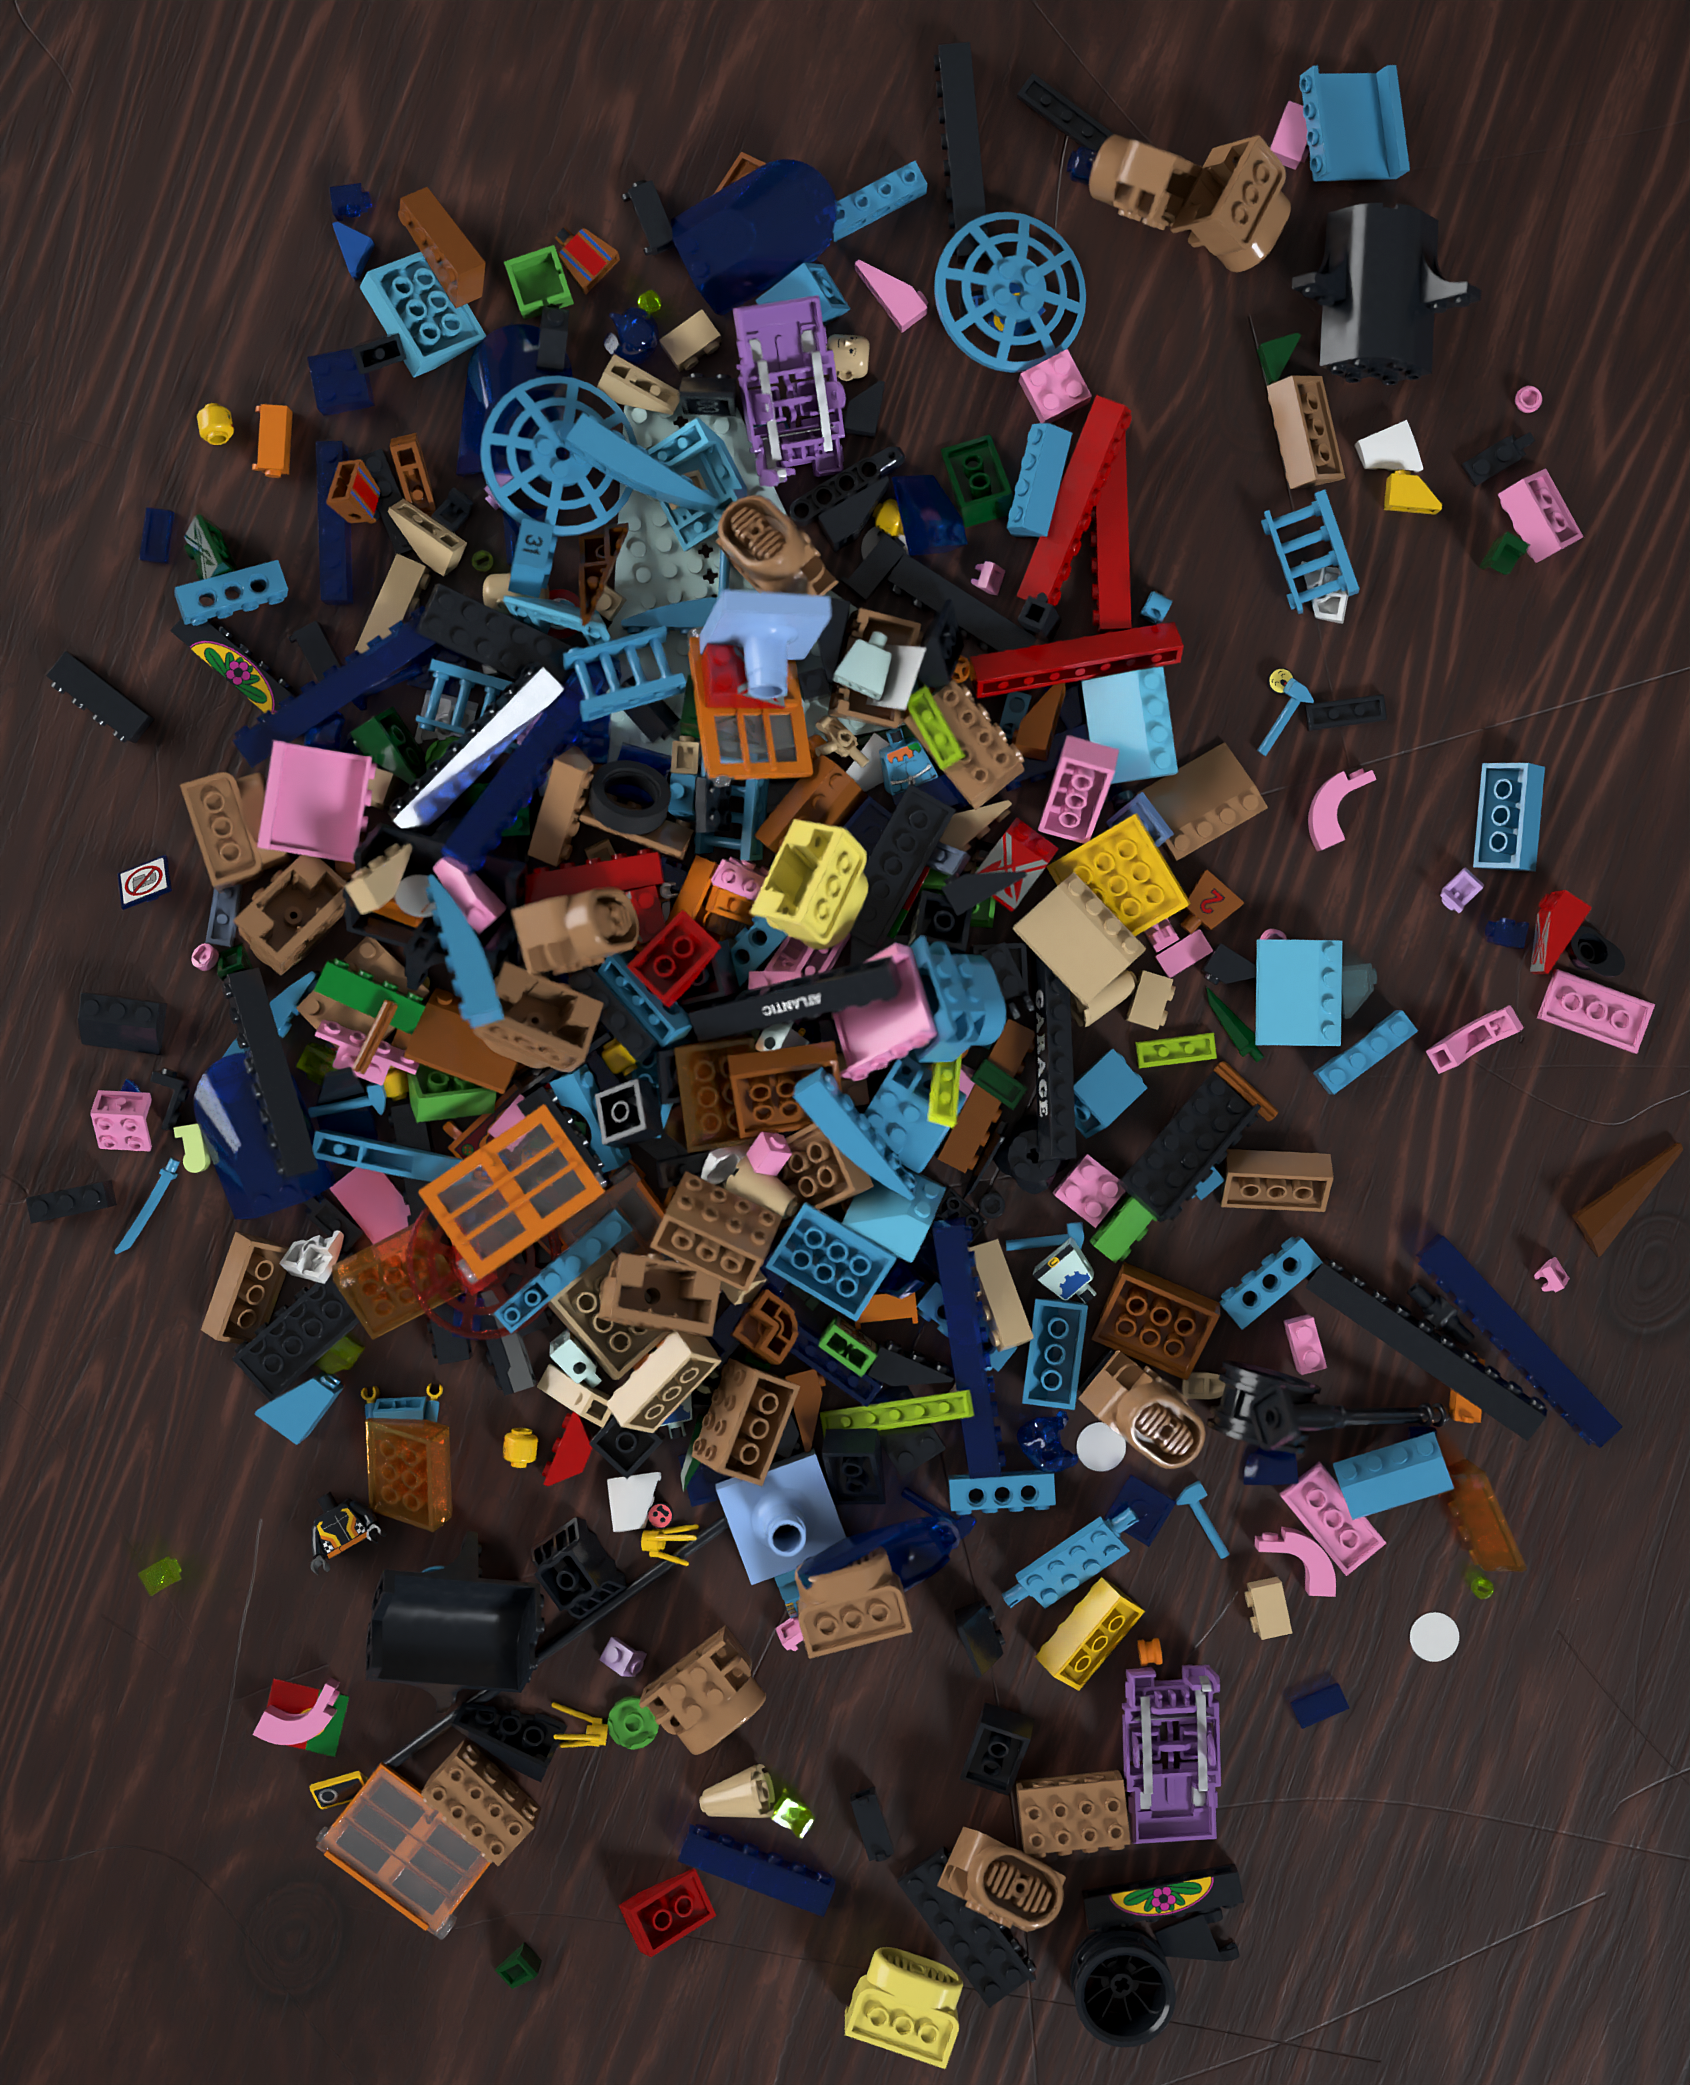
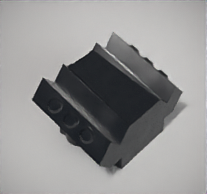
[531,1516,627,1620]

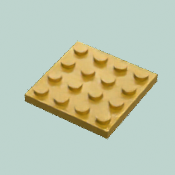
[1047,813,1191,936]

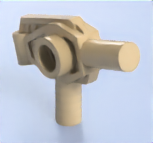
[815,715,870,768]

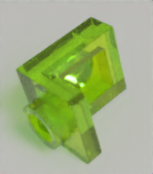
[137,1556,182,1596]
[770,1793,815,1839]

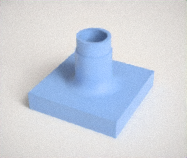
[699,590,831,699]
[716,1448,849,1585]

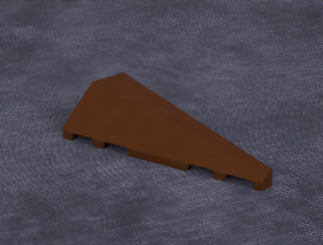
[579,523,629,626]
[1572,1142,1683,1257]

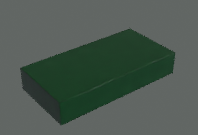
[970,1059,1028,1110]

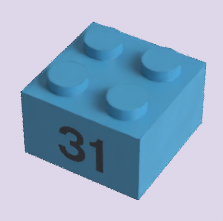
[508,518,557,598]

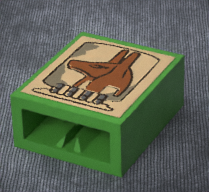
[818,1314,878,1377]

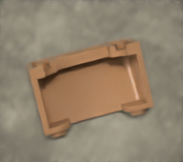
[828,608,923,729]

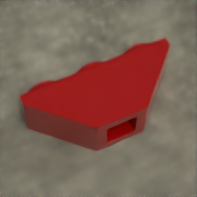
[542,1411,593,1486]

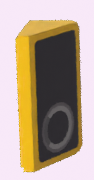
[309,1771,368,1810]

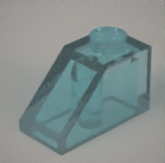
[1341,963,1377,1019]

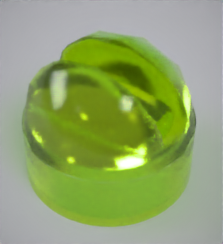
[637,290,661,314]
[472,550,493,572]
[1471,1577,1494,1599]

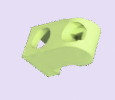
[173,1122,211,1173]

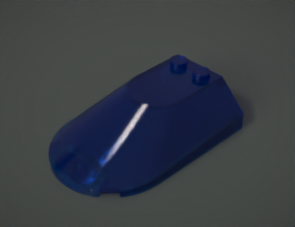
[671,159,838,316]
[456,324,573,482]
[194,1052,336,1220]
[796,1516,960,1592]

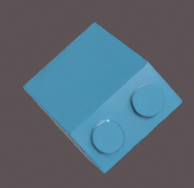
[756,263,850,327]
[1074,1049,1147,1139]
[255,1371,345,1445]

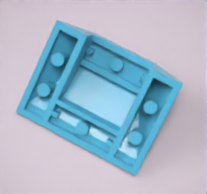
[647,418,747,552]
[503,596,619,659]
[842,1164,946,1263]

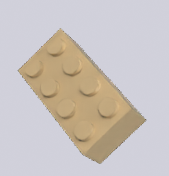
[606,1330,722,1433]

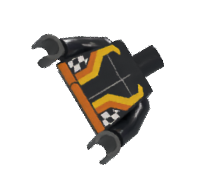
[311,1492,387,1575]

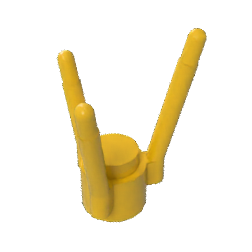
[641,1524,700,1566]
[551,1702,608,1748]

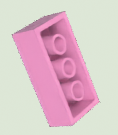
[1038,735,1119,844]

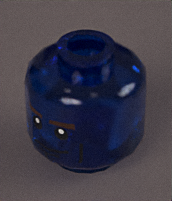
[1066,147,1099,186]

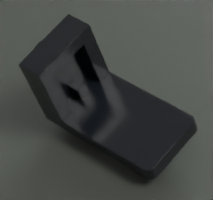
[150,1067,190,1131]

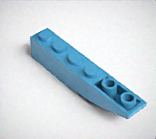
[564,413,719,514]
[621,597,719,636]
[425,875,504,1028]
[203,971,321,1104]
[793,1068,917,1201]
[312,1129,475,1188]
[494,1206,633,1333]

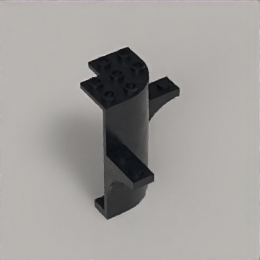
[1292,203,1481,385]
[342,809,527,991]
[365,1531,545,1713]

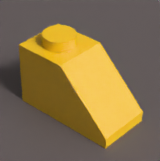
[1384,470,1442,515]

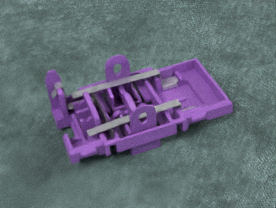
[733,295,845,487]
[1122,1665,1221,1844]

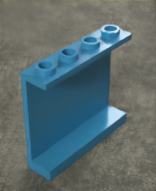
[1299,65,1410,181]

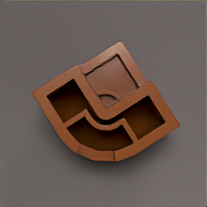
[730,1289,799,1365]

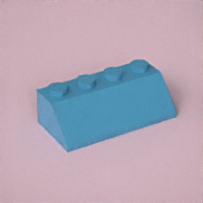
[1007,423,1072,537]
[1473,763,1545,871]
[1022,1298,1088,1410]
[1333,1432,1454,1520]

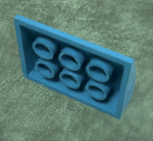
[766,1202,897,1322]

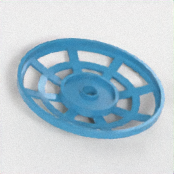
[934,212,1086,373]
[480,376,637,536]

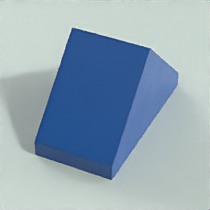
[332,222,375,280]

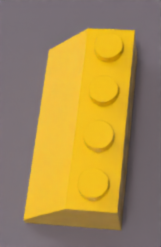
[1035,1577,1145,1691]

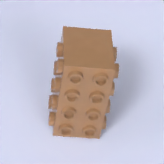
[904,680,1025,811]
[650,1172,782,1292]
[691,1358,800,1486]
[420,1738,542,1866]
[1016,1770,1130,1858]

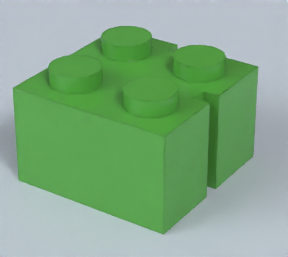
[504,245,574,320]

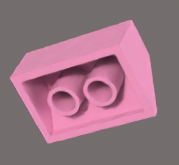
[1498,469,1583,563]

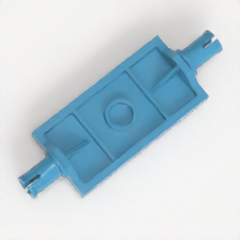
[1002,1507,1139,1608]

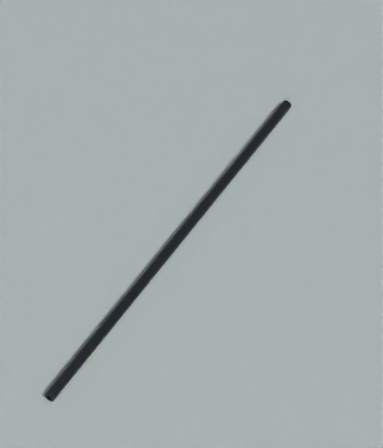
[372,1451,822,1772]

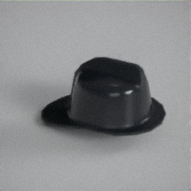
[1565,926,1625,977]

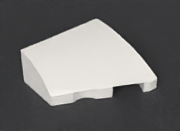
[1354,420,1423,472]
[1301,562,1348,624]
[415,690,478,744]
[846,733,890,792]
[701,1139,751,1189]
[279,1230,344,1284]
[607,1472,661,1532]

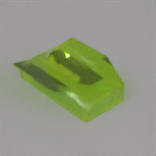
[296,1042,339,1086]
[314,1334,365,1375]

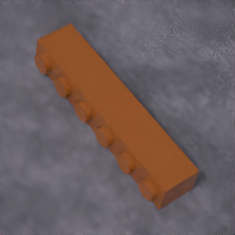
[936,1018,1035,1173]

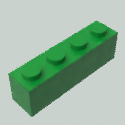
[314,958,426,1035]

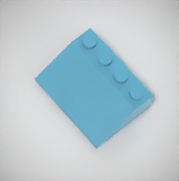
[360,252,487,378]
[1081,667,1178,784]
[1255,940,1342,1046]

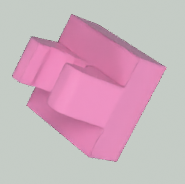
[971,561,1005,596]
[1143,918,1179,953]
[1534,1257,1569,1292]
[775,1617,804,1651]

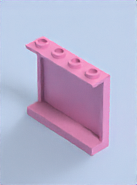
[258,741,377,863]
[832,944,938,1081]

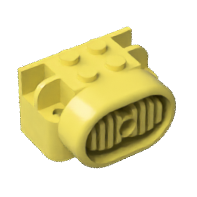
[750,819,868,950]
[845,1947,963,2069]

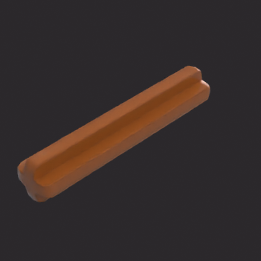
[352,999,398,1074]
[1214,1061,1278,1121]

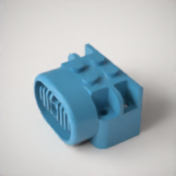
[910,936,1006,1062]
[863,1048,967,1173]

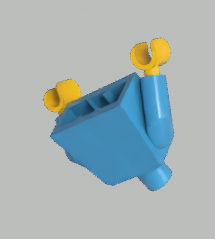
[361,1383,443,1458]

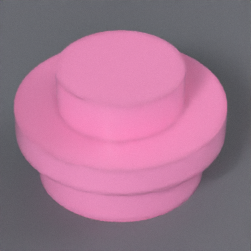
[1515,386,1542,413]

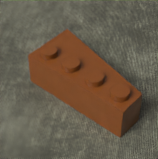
[398,187,486,309]

